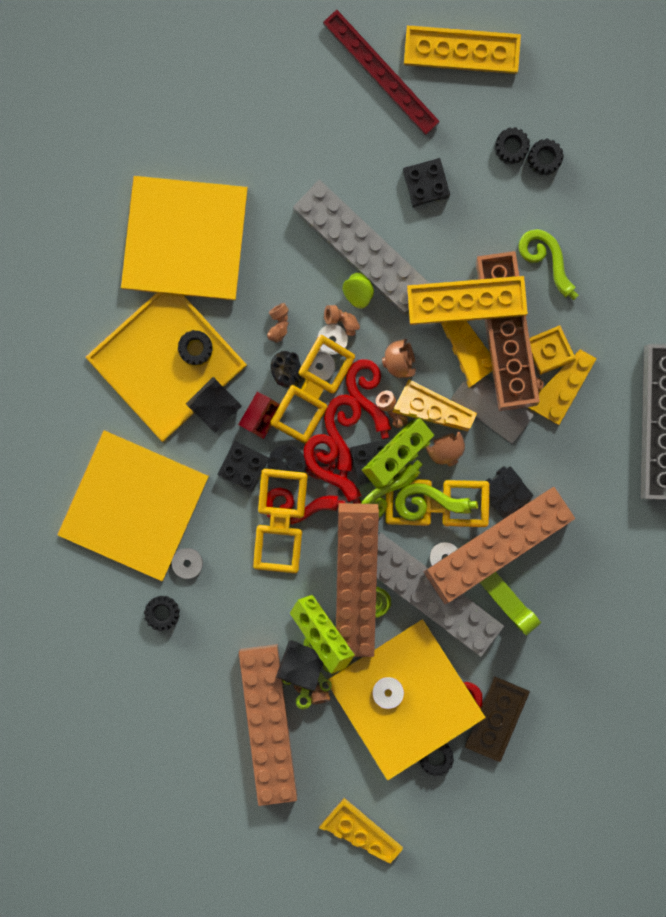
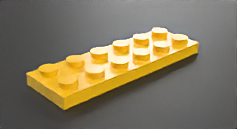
[404,25,521,74]
[407,276,528,325]

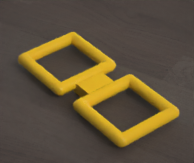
[270,335,355,444]
[253,469,308,574]
[385,479,490,527]

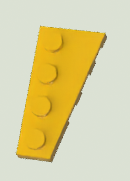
[441,321,493,388]
[527,349,597,425]
[392,379,477,432]
[319,798,403,863]

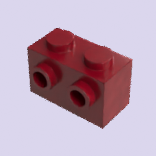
[238,392,280,439]

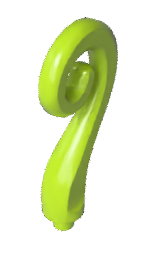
[519,229,579,301]
[361,460,423,518]
[395,483,478,521]

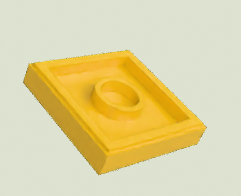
[529,325,576,375]

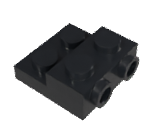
[479,465,534,519]

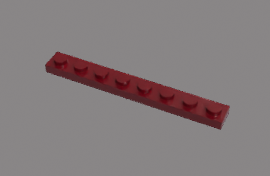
[323,10,440,136]

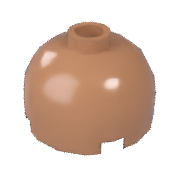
[382,339,416,378]
[425,432,465,467]

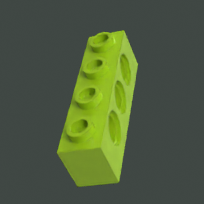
[362,418,434,488]
[290,595,355,674]

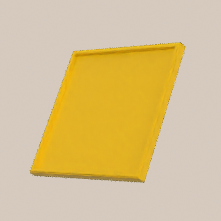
[121,176,248,301]
[85,293,247,442]
[57,430,209,581]
[327,619,486,781]

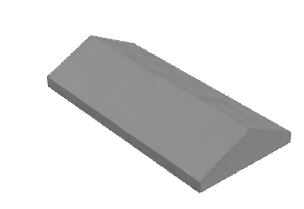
[451,377,535,444]

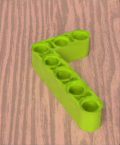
[479,572,542,636]

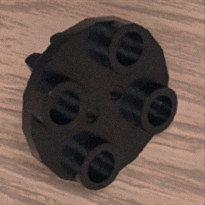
[270,351,304,389]
[267,445,305,483]

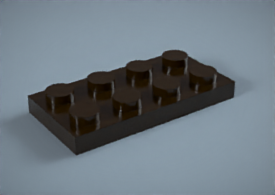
[464,676,530,762]

